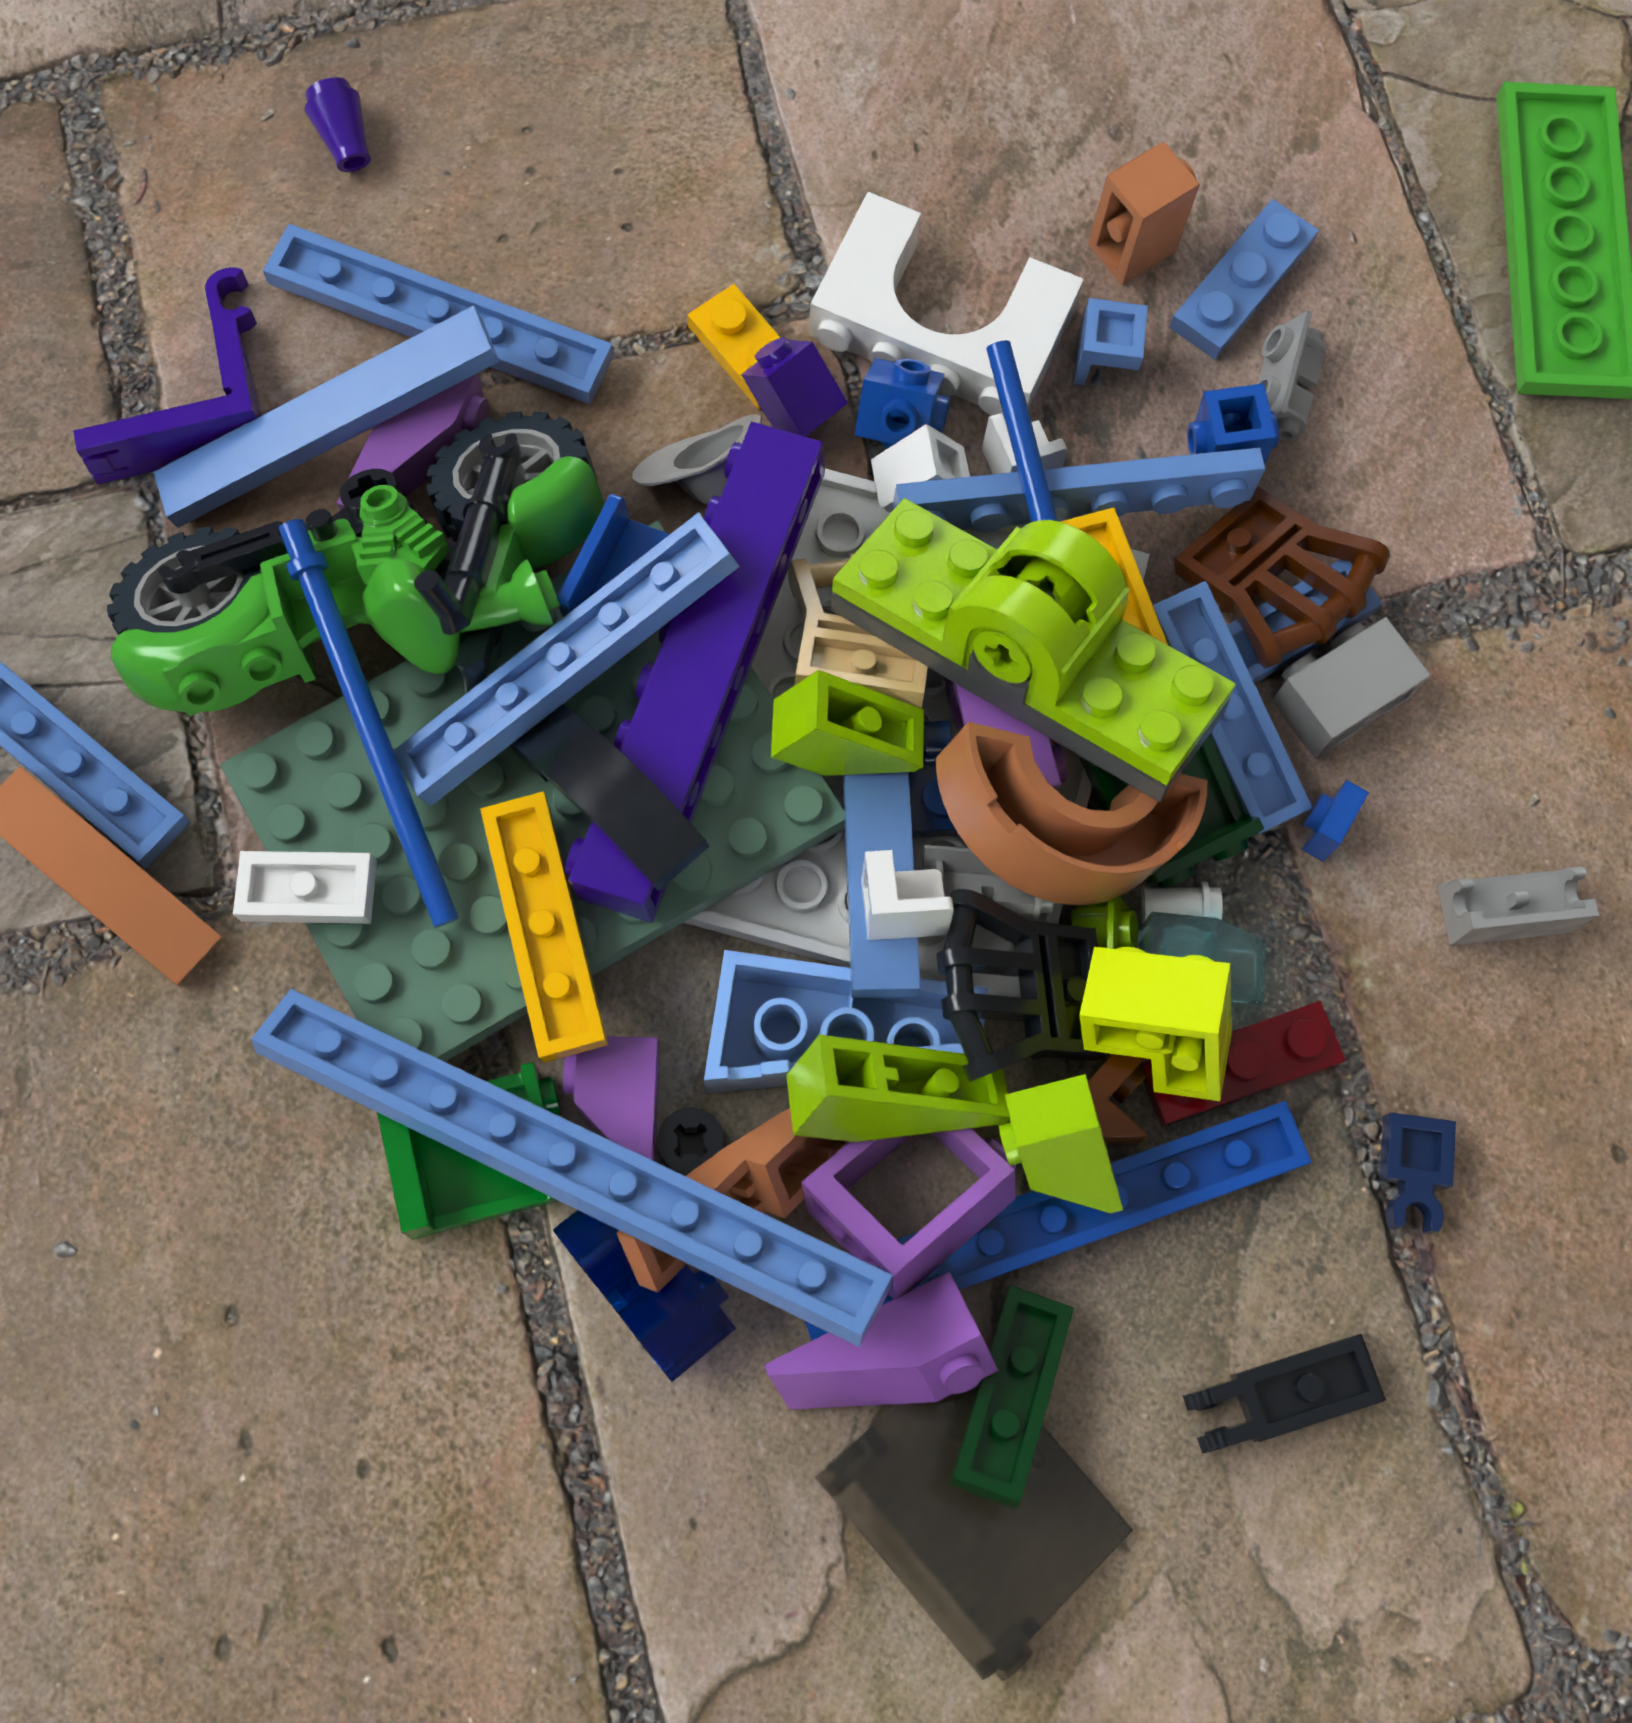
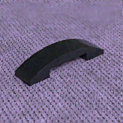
[509,704,710,891]

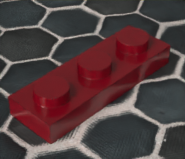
[1138,1001,1346,1128]

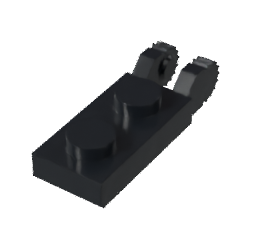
[1183,1333,1386,1454]

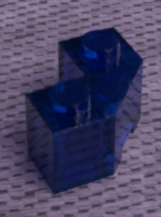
[553,1210,736,1382]

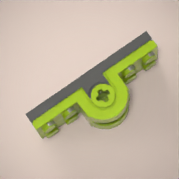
[830,498,1236,803]

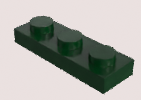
[949,1285,1074,1509]

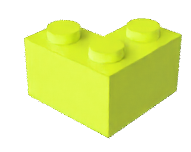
[1079,947,1232,1101]

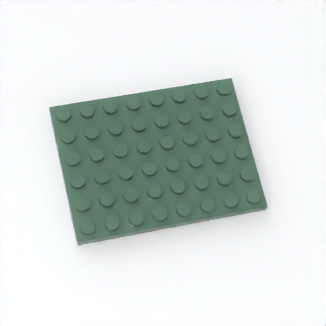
[220,520,845,1062]

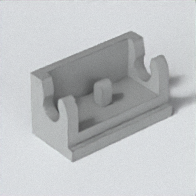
[1438,866,1600,946]

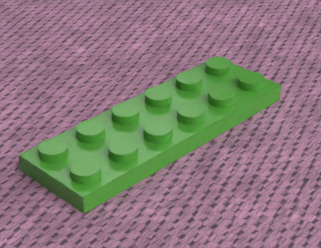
[1496,82,1632,399]

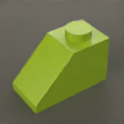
[771,669,924,776]
[999,1074,1123,1213]

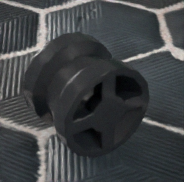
[657,1107,725,1176]

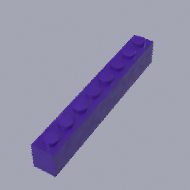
[565,421,825,923]

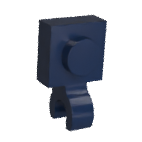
[909,721,959,838]

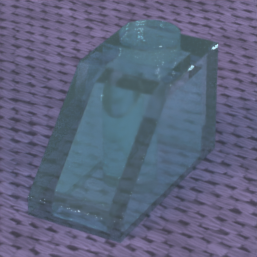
[1137,912,1266,1005]

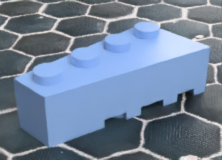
[704,950,988,1094]

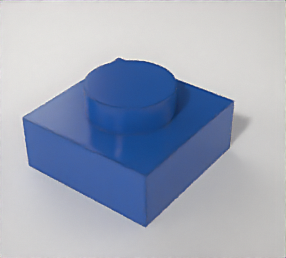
[1301,780,1369,862]

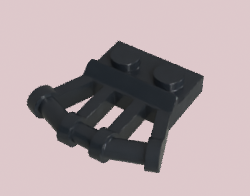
[937,889,1112,1082]

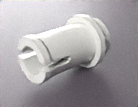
[1141,881,1223,932]

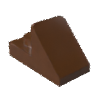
[1088,1054,1148,1147]

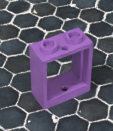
[801,1128,1015,1300]

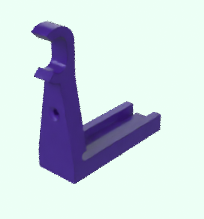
[73,267,261,484]

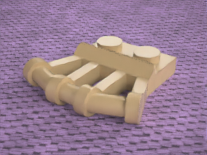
[788,553,928,708]

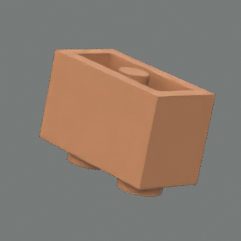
[1088,141,1200,285]

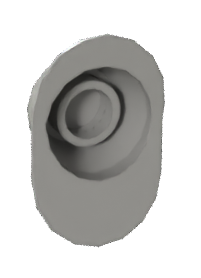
[632,414,762,505]

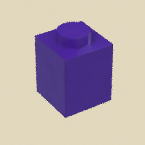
[741,337,848,437]

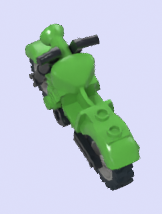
[107,411,604,717]

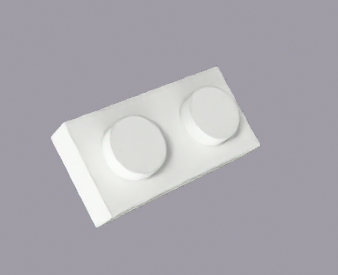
[233,851,377,924]

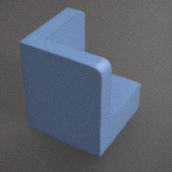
[1072,298,1148,386]

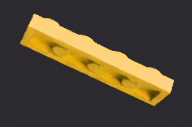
[480,791,609,1063]

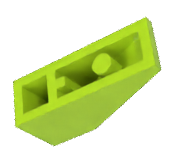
[786,1035,1010,1142]

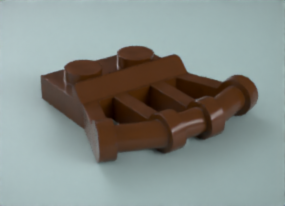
[1175,486,1391,669]

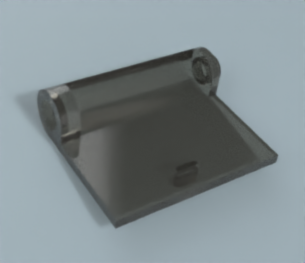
[815,1385,1133,1681]

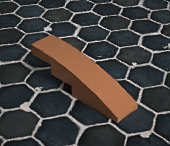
[0,766,222,986]
[616,1108,849,1292]

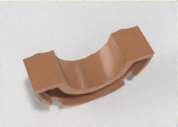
[936,721,1207,905]

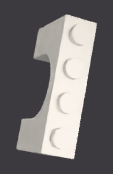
[809,192,1084,417]

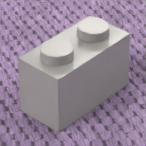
[1272,617,1431,759]

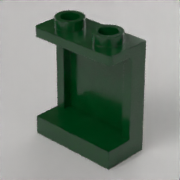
[1078,734,1264,888]

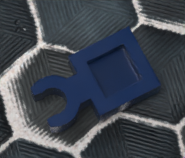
[1379,1112,1456,1234]

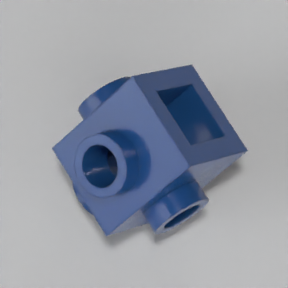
[854,358,951,448]
[1187,383,1279,465]

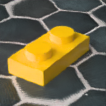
[687,284,781,410]

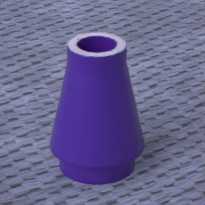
[304,77,371,172]

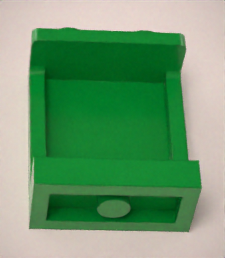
[377,1062,561,1240]

